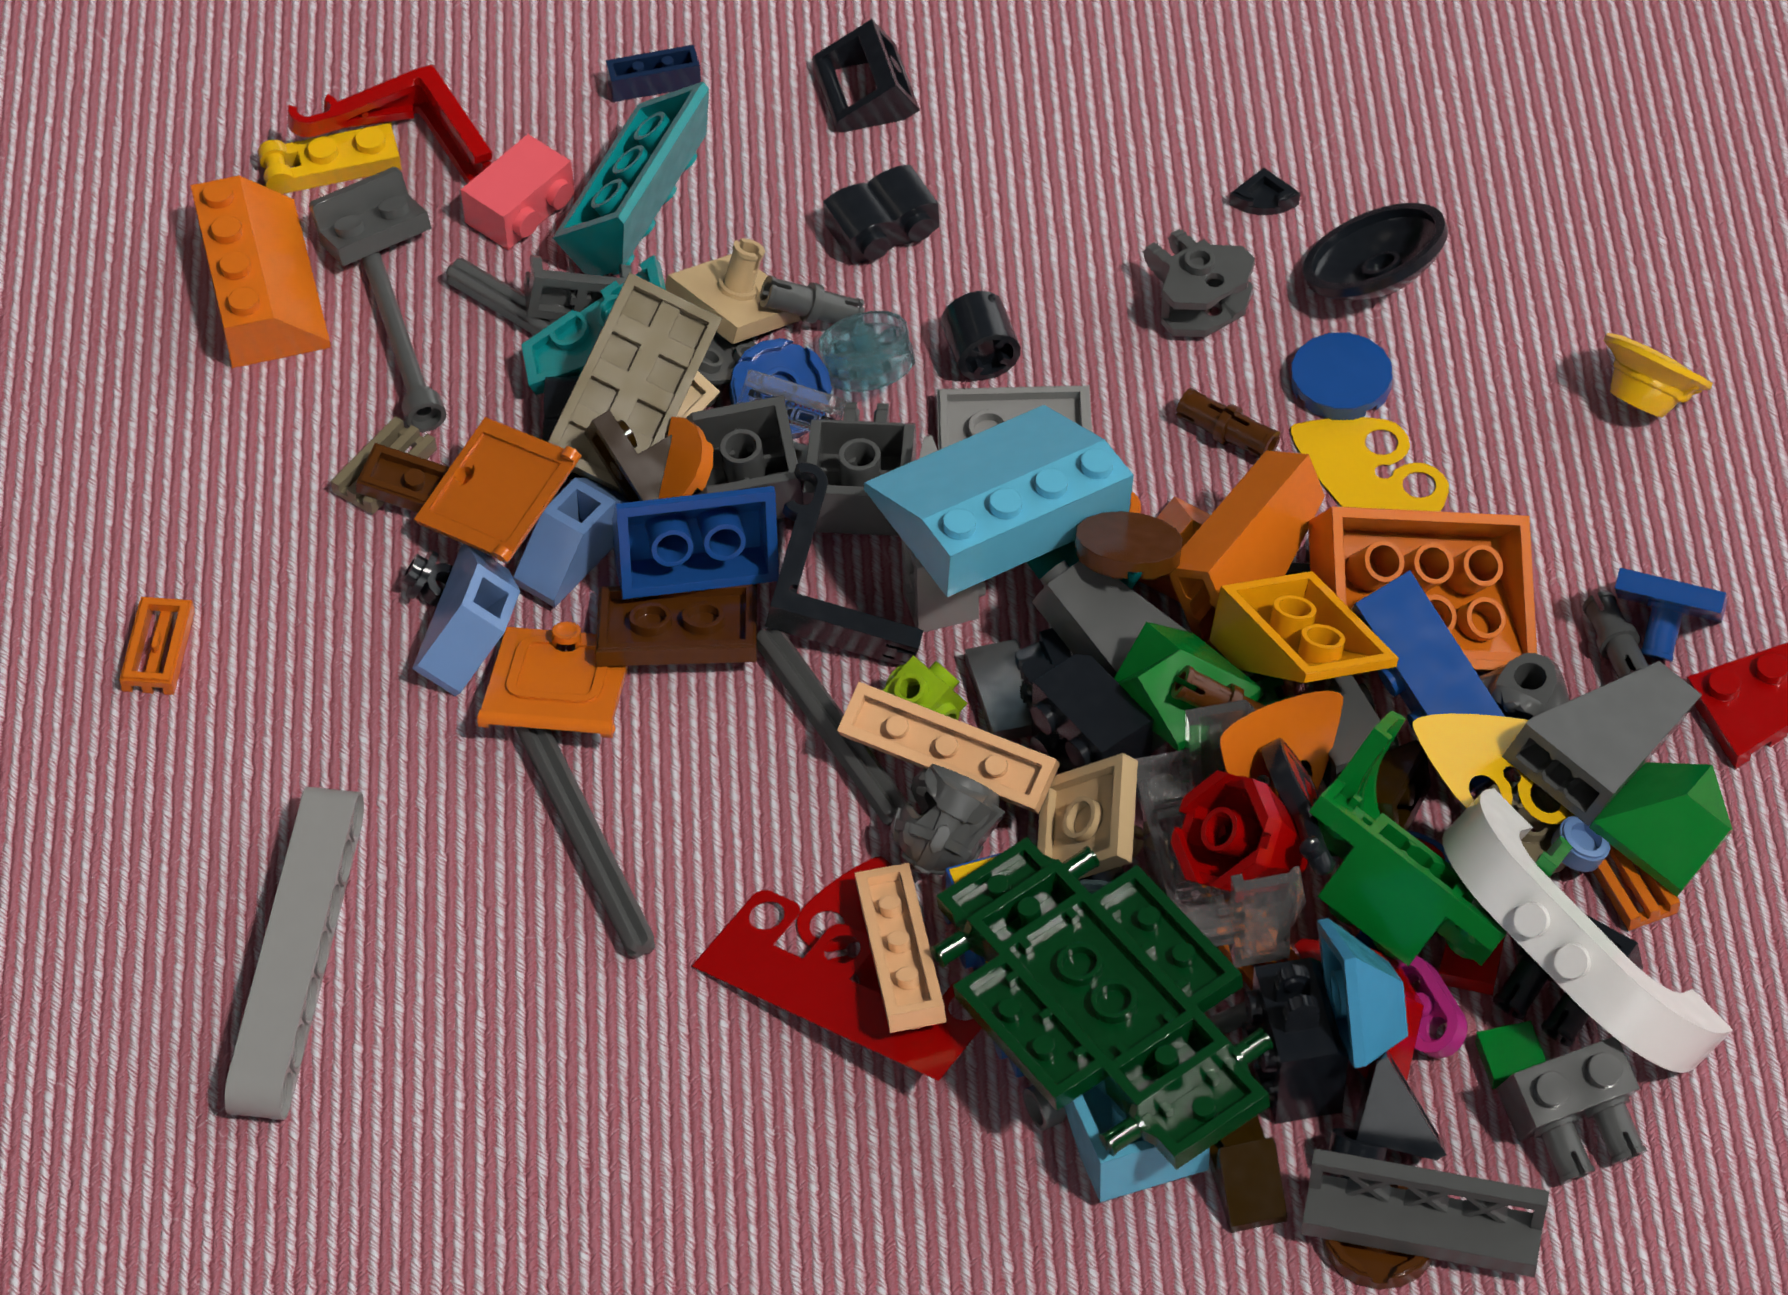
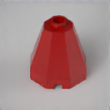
[1170,770,1308,893]

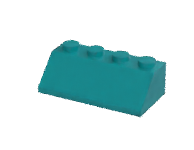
[553,81,709,276]

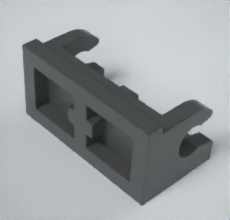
[524,255,632,320]

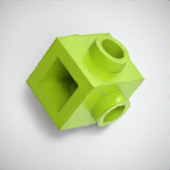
[882,655,968,720]

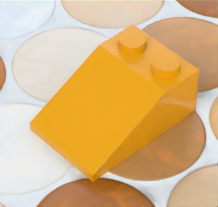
[1209,571,1399,683]

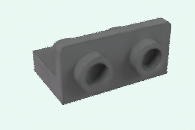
[309,167,432,266]

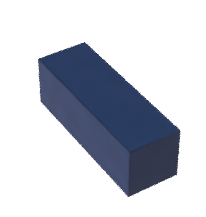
[606,45,701,102]

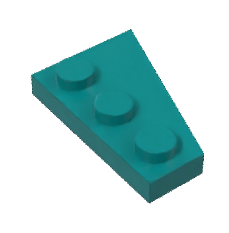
[521,255,666,395]

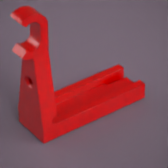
[288,64,492,184]

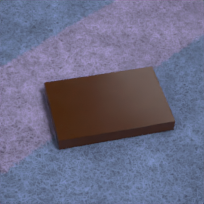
[595,584,758,667]

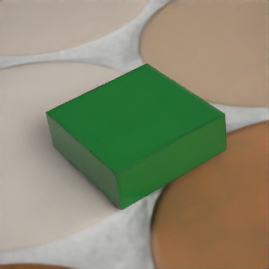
[1475,1021,1546,1090]

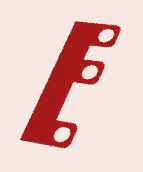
[691,890,982,1081]

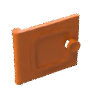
[414,417,582,564]
[477,621,628,738]

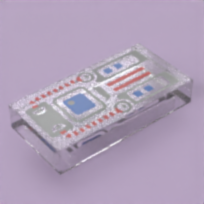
[737,369,847,432]

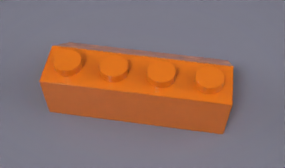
[190,175,331,368]

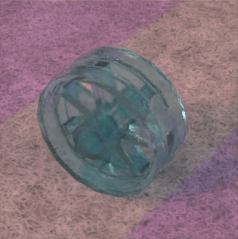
[819,311,915,392]

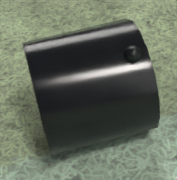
[941,291,1021,380]

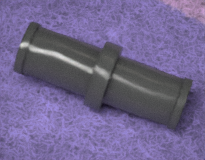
[760,276,865,330]
[1583,591,1649,679]

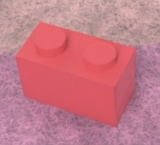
[460,134,575,250]

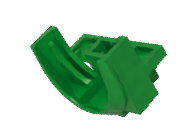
[1309,710,1573,966]

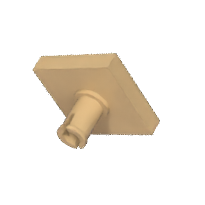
[665,238,801,344]
[1037,753,1144,879]

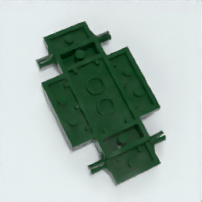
[930,837,1273,1170]

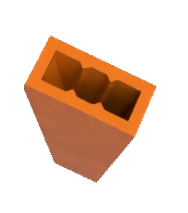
[1168,450,1325,654]

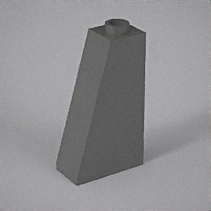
[1032,560,1188,753]
[1502,661,1702,826]

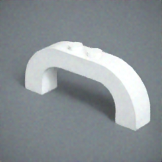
[1442,788,1733,1073]

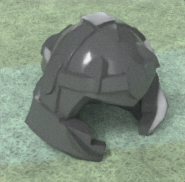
[891,764,1005,876]

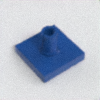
[1615,568,1727,662]

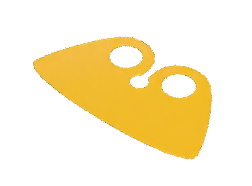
[1291,417,1449,511]
[1412,713,1573,824]

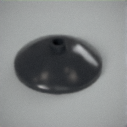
[1303,203,1448,300]

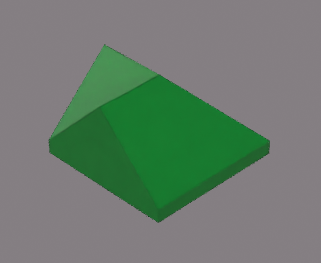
[1114,622,1264,752]
[1589,762,1733,897]

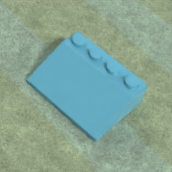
[864,405,1134,597]

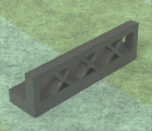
[1301,1148,1550,1277]

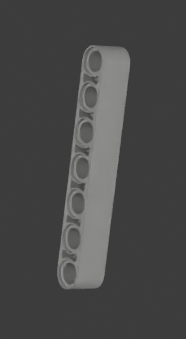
[224,787,364,1120]

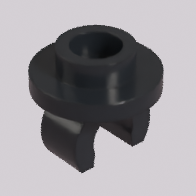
[402,550,453,607]

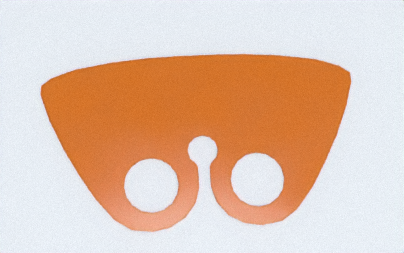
[1220,690,1343,797]

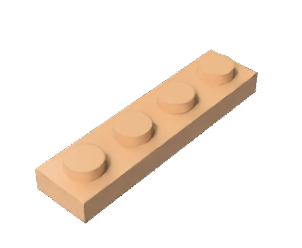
[837,682,1060,814]
[855,863,946,1033]

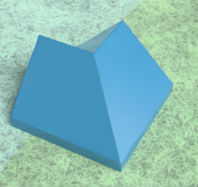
[1317,918,1408,1068]

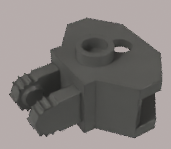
[1142,229,1255,337]

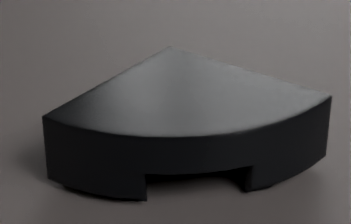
[1230,168,1300,215]

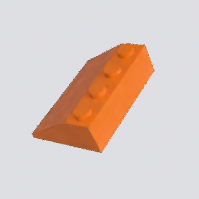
[1308,506,1537,672]

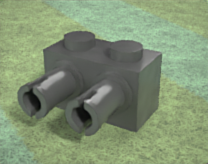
[1496,1036,1647,1185]

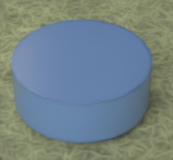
[1551,816,1610,872]

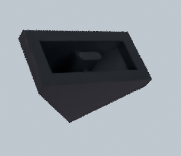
[1354,1051,1446,1161]

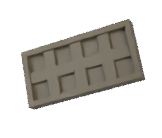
[548,272,722,494]

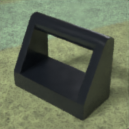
[812,19,920,132]

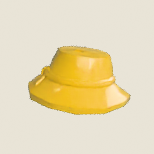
[1603,332,1713,418]

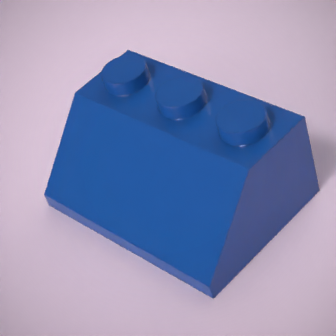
[612,486,779,599]

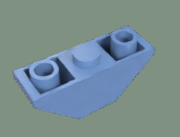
[513,478,628,608]
[412,544,520,696]

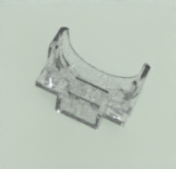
[1136,699,1306,968]

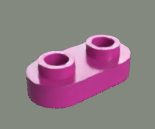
[1394,956,1467,1058]

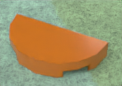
[658,417,713,499]

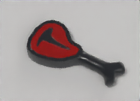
[1261,738,1335,876]

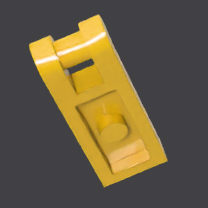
[257,122,402,194]

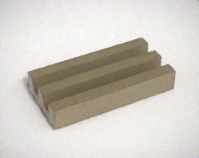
[331,416,437,515]

